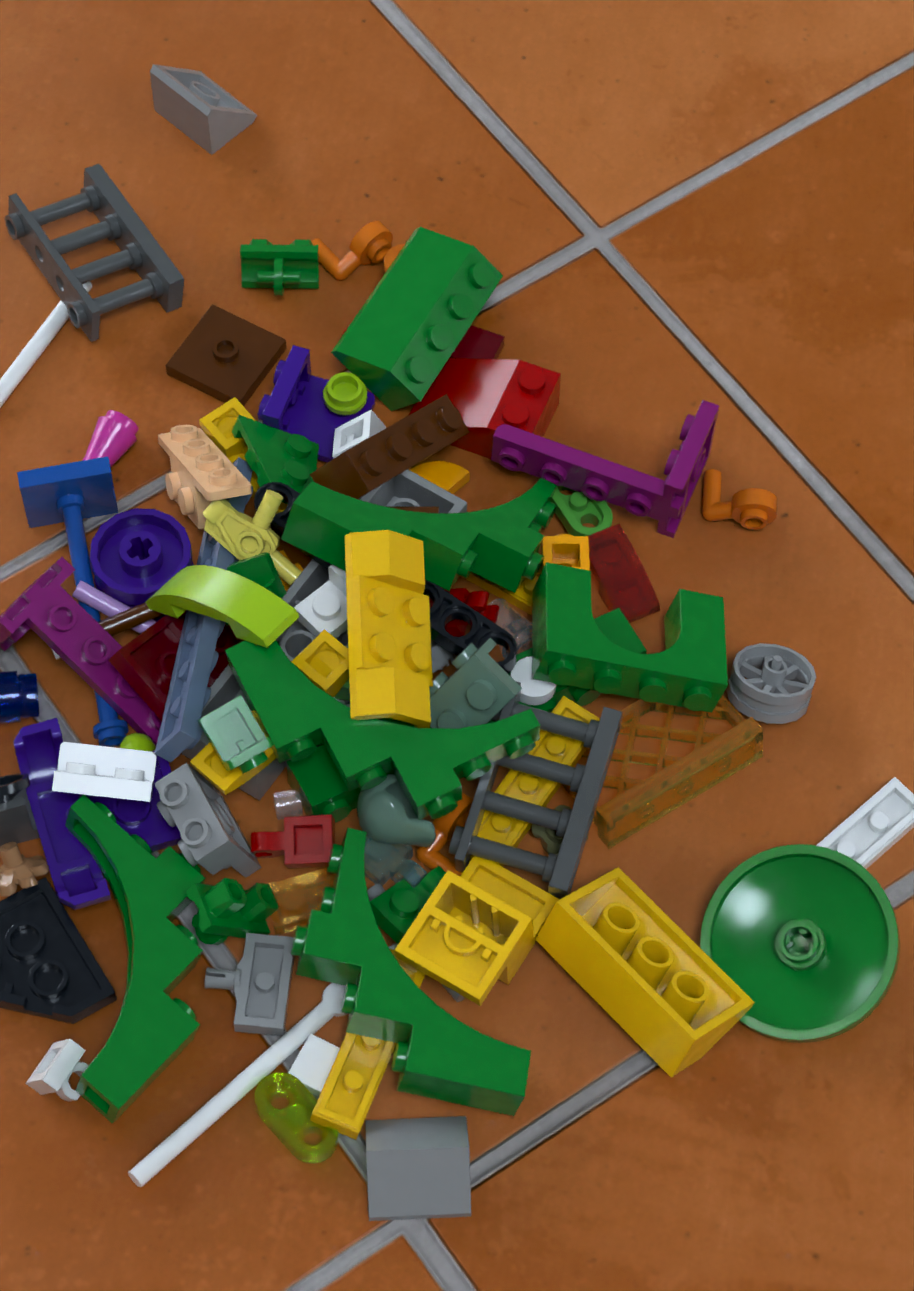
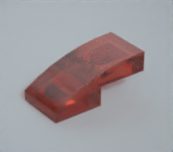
[588,524,660,623]

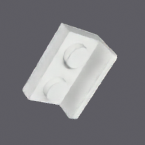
[52,742,157,802]

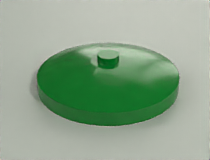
[700,844,900,1043]

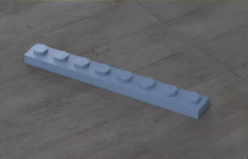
[155,457,253,762]

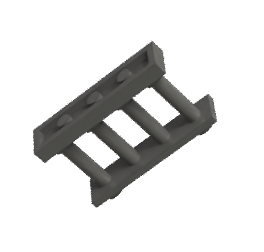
[5,164,184,342]
[449,681,622,900]

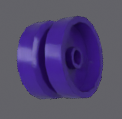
[90,508,194,622]

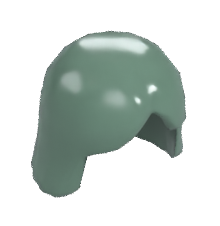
[357,774,436,847]

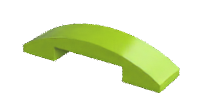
[145,565,300,648]

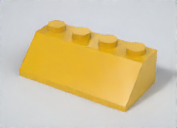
[535,867,755,1078]

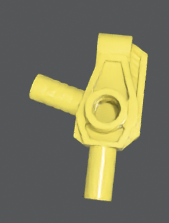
[203,490,302,586]

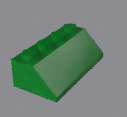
[331,227,503,411]

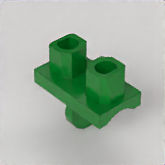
[240,239,319,296]
[186,878,279,945]

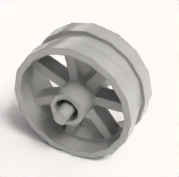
[726,643,816,724]

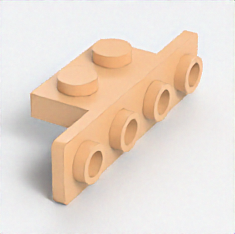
[158,425,252,529]

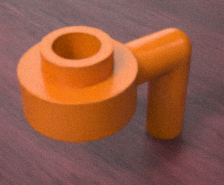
[311,221,393,281]
[702,469,777,530]
[416,792,473,876]

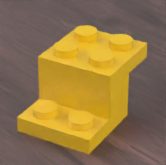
[394,856,559,1006]

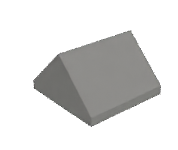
[150,64,257,155]
[365,1116,471,1221]

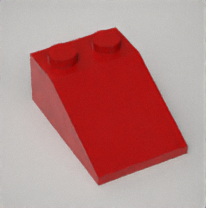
[409,358,561,459]

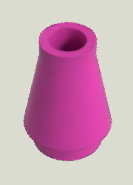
[82,410,139,468]

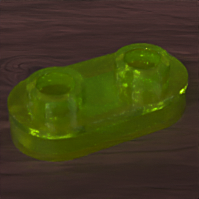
[255,1072,338,1164]

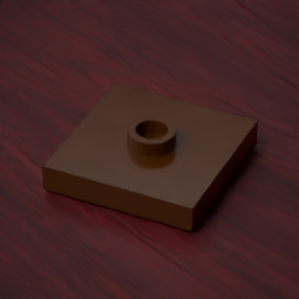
[166,304,287,406]

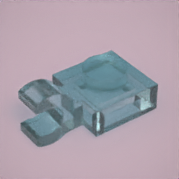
[364,835,427,888]

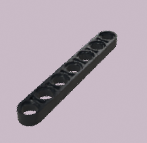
[254,482,517,673]

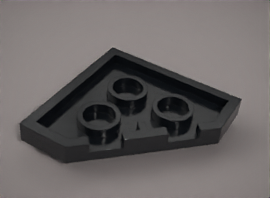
[0,877,117,1024]

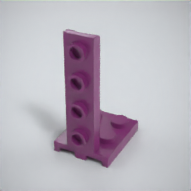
[491,400,719,538]
[0,557,162,746]

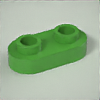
[551,486,613,545]

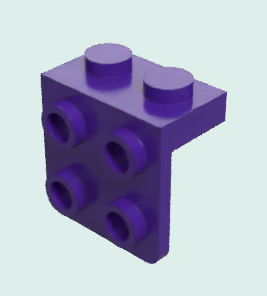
[258,345,375,463]

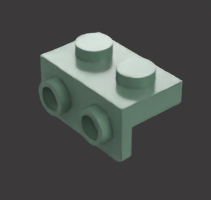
[430,638,522,729]

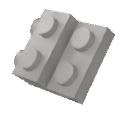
[154,762,262,878]

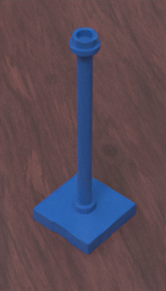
[17,456,129,747]

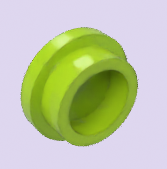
[323,372,367,415]

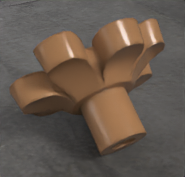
[0,842,49,896]

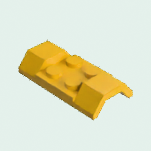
[345,530,433,728]

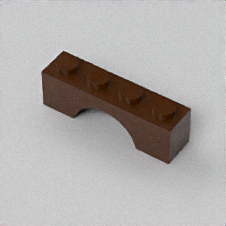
[310,394,470,499]

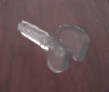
[273,790,303,820]

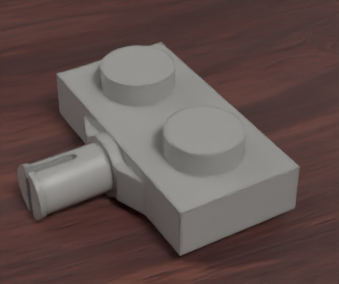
[205,933,295,1036]

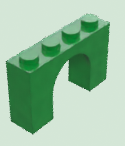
[532,562,728,713]

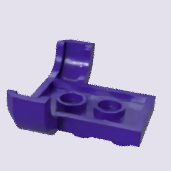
[13,718,182,910]

